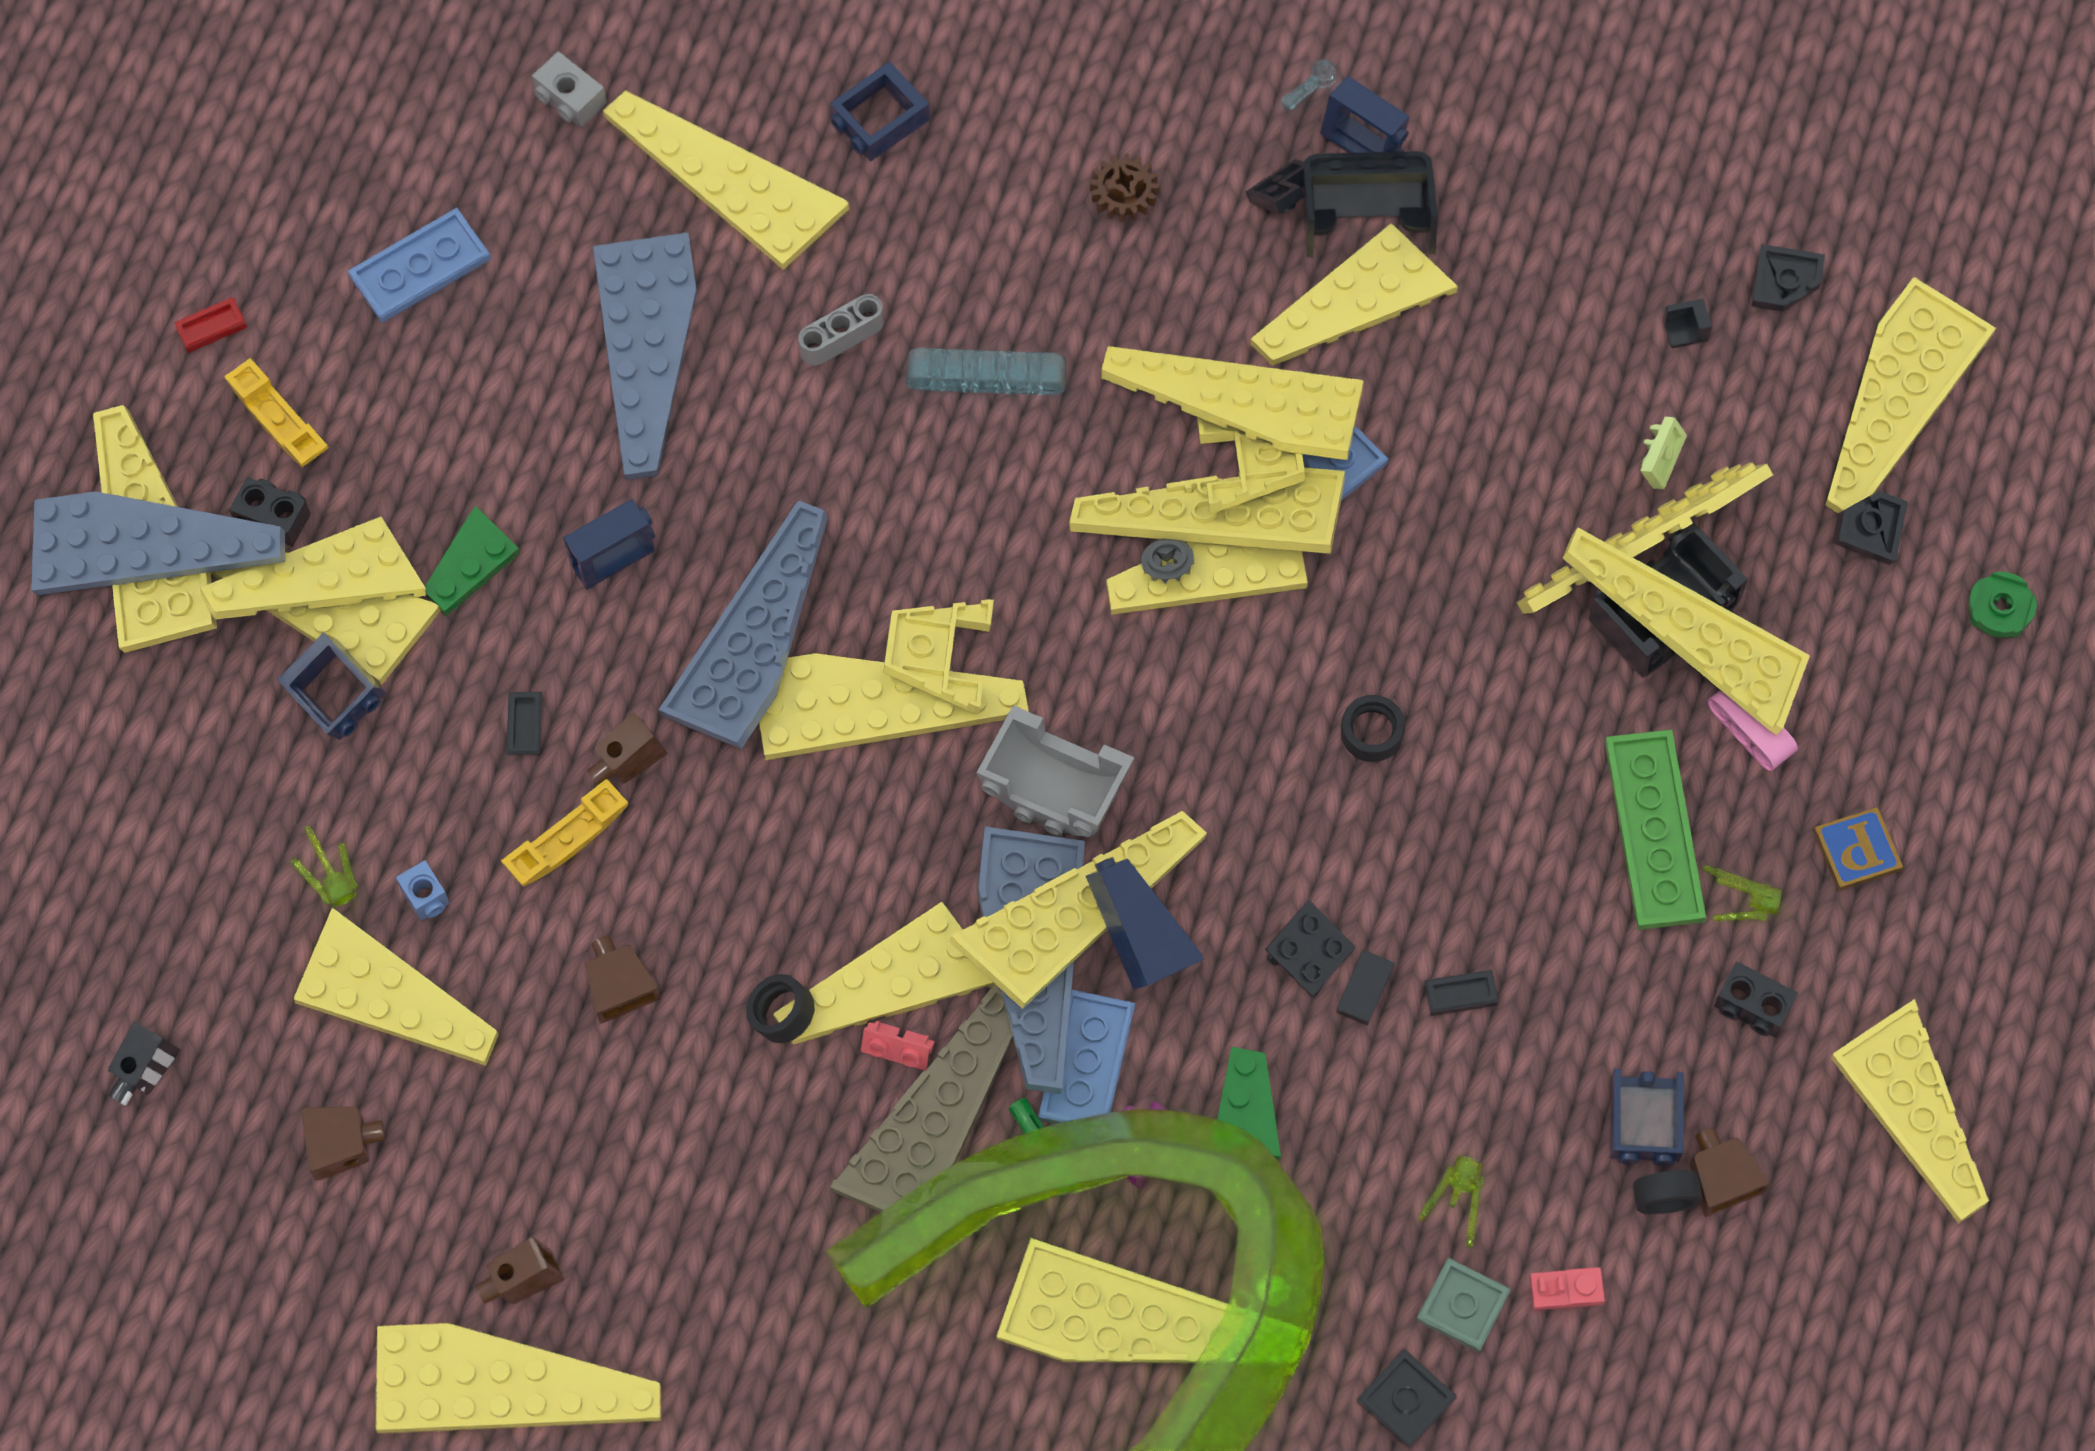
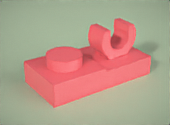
[1529,1267,1605,1310]

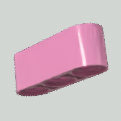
[1708,690,1798,771]

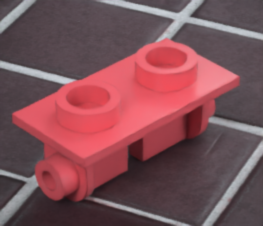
[861,1021,935,1071]

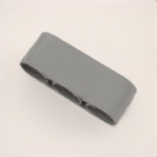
[798,294,884,366]

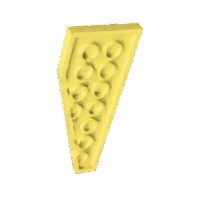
[1825,277,1996,513]
[1102,346,1364,460]
[93,405,217,653]
[1517,462,1773,614]
[1069,468,1345,554]
[759,653,1029,760]
[996,1238,1298,1363]
[376,1323,661,1433]

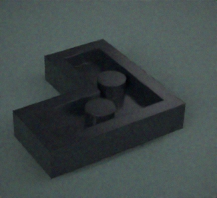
[1245,158,1305,214]

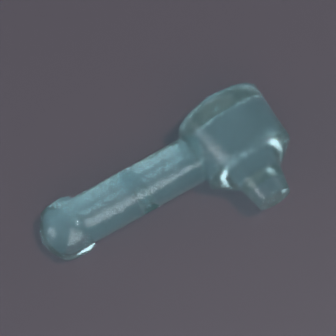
[1282,59,1336,110]

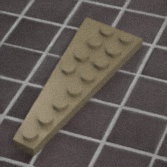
[830,984,1013,1231]

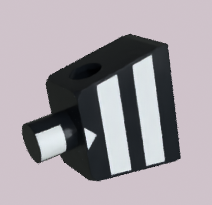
[108,1021,181,1106]

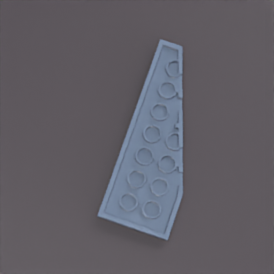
[593,232,697,480]
[31,491,285,595]
[659,500,828,749]
[977,827,1085,1094]

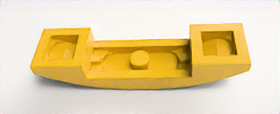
[224,358,328,467]
[501,779,628,887]

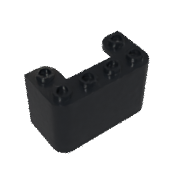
[1589,523,1748,678]

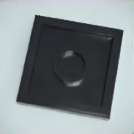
[1356,1349,1457,1450]

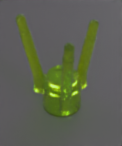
[291,825,358,907]
[1703,865,1781,921]
[1418,1156,1484,1248]

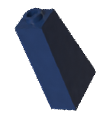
[1085,857,1204,989]

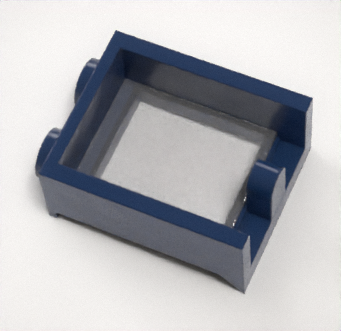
[1610,1069,1684,1166]

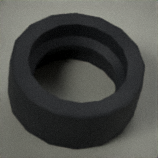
[1341,695,1405,762]
[746,974,815,1043]
[1633,1170,1702,1214]

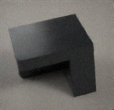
[1662,298,1712,348]

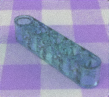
[906,348,1066,395]

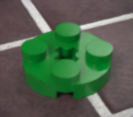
[1968,572,2037,638]

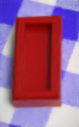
[174,297,248,353]

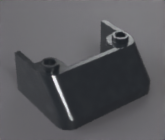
[1303,151,1438,257]

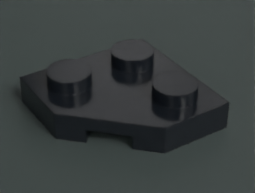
[1751,244,1825,311]
[1832,491,1908,565]

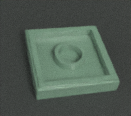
[1416,1258,1511,1353]

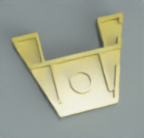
[1197,417,1305,513]
[883,599,994,714]

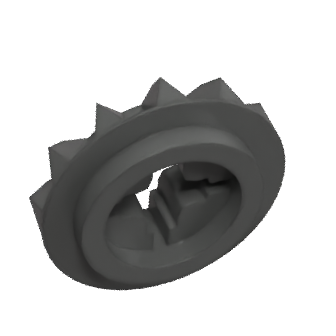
[1141,539,1194,584]

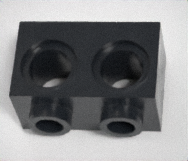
[229,477,311,547]
[1714,961,1798,1038]

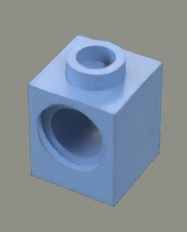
[396,860,450,921]

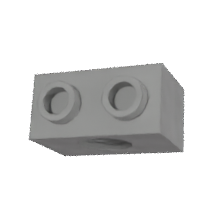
[532,51,607,128]

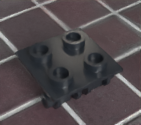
[1265,900,1355,997]

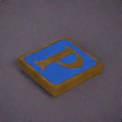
[1813,807,1903,891]

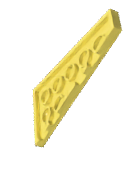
[1250,223,1458,366]
[200,517,426,619]
[773,902,995,1045]
[294,908,498,1066]

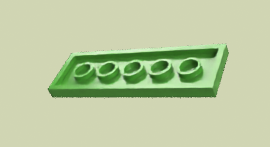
[1604,730,1706,930]

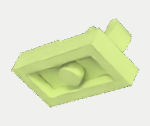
[1640,416,1687,490]

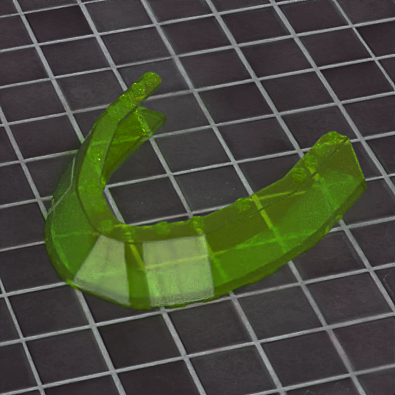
[825,1109,1324,1451]

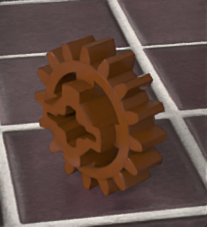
[1090,154,1159,222]

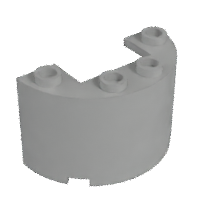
[977,705,1134,837]

